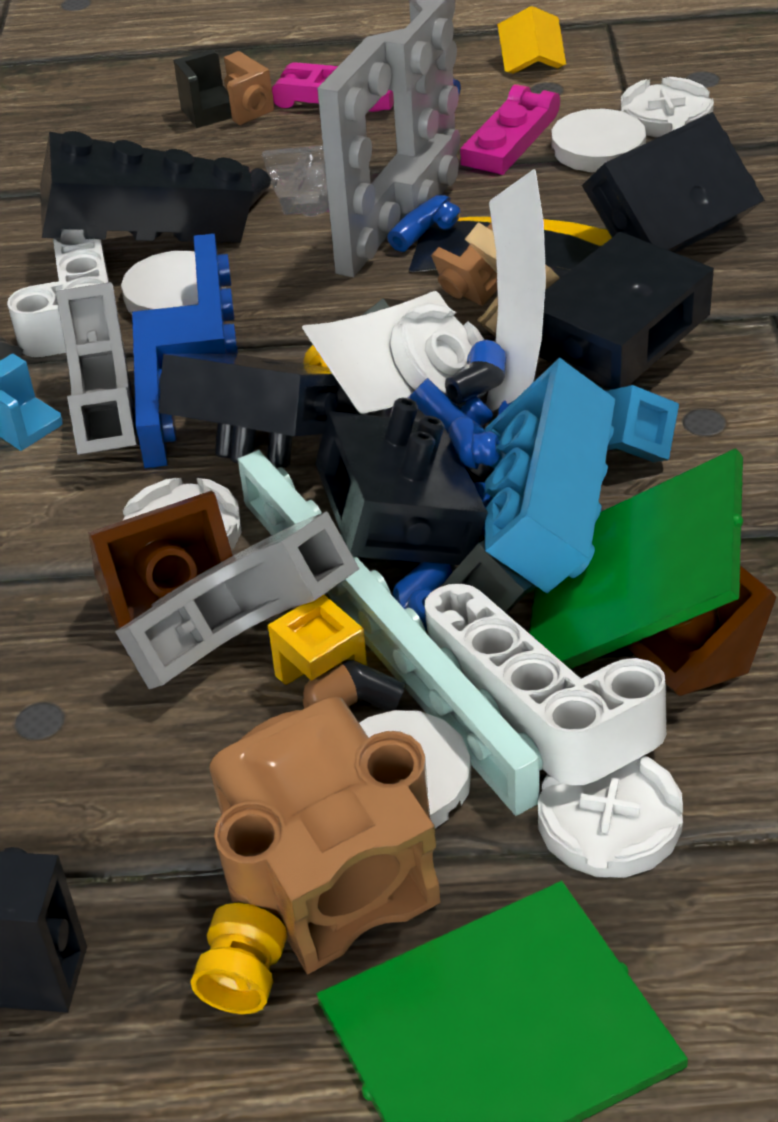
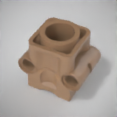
[209,696,441,975]

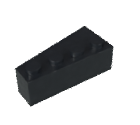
[40,131,254,243]

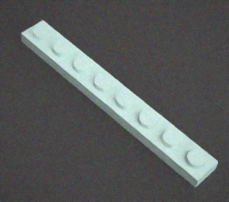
[238,450,543,816]

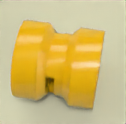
[190,903,287,1015]

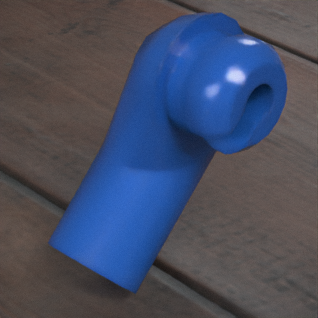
[387,195,461,252]
[408,378,493,433]
[449,417,500,469]
[393,562,452,631]

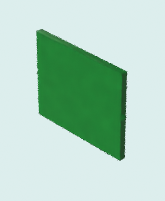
[529,448,743,669]
[316,881,688,1122]

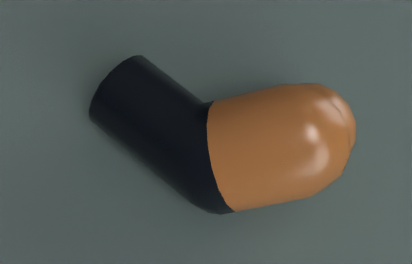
[303,660,406,712]

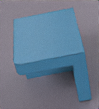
[0,353,63,451]
[606,385,679,462]

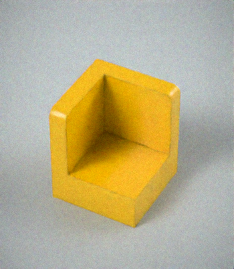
[497,6,566,74]
[268,595,367,685]

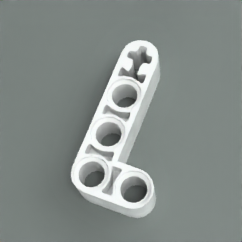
[7,229,109,357]
[425,584,666,786]

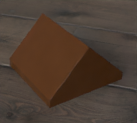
[88,490,233,630]
[625,565,777,696]

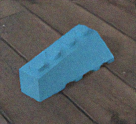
[485,358,615,593]

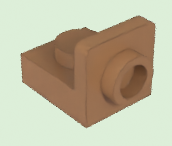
[224,51,275,125]
[431,222,498,306]

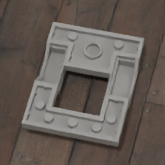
[317,0,460,278]

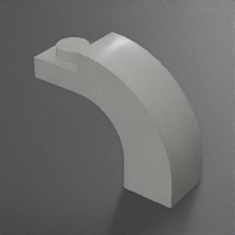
[55,282,138,455]
[115,511,359,689]

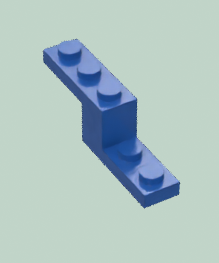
[132,233,238,468]

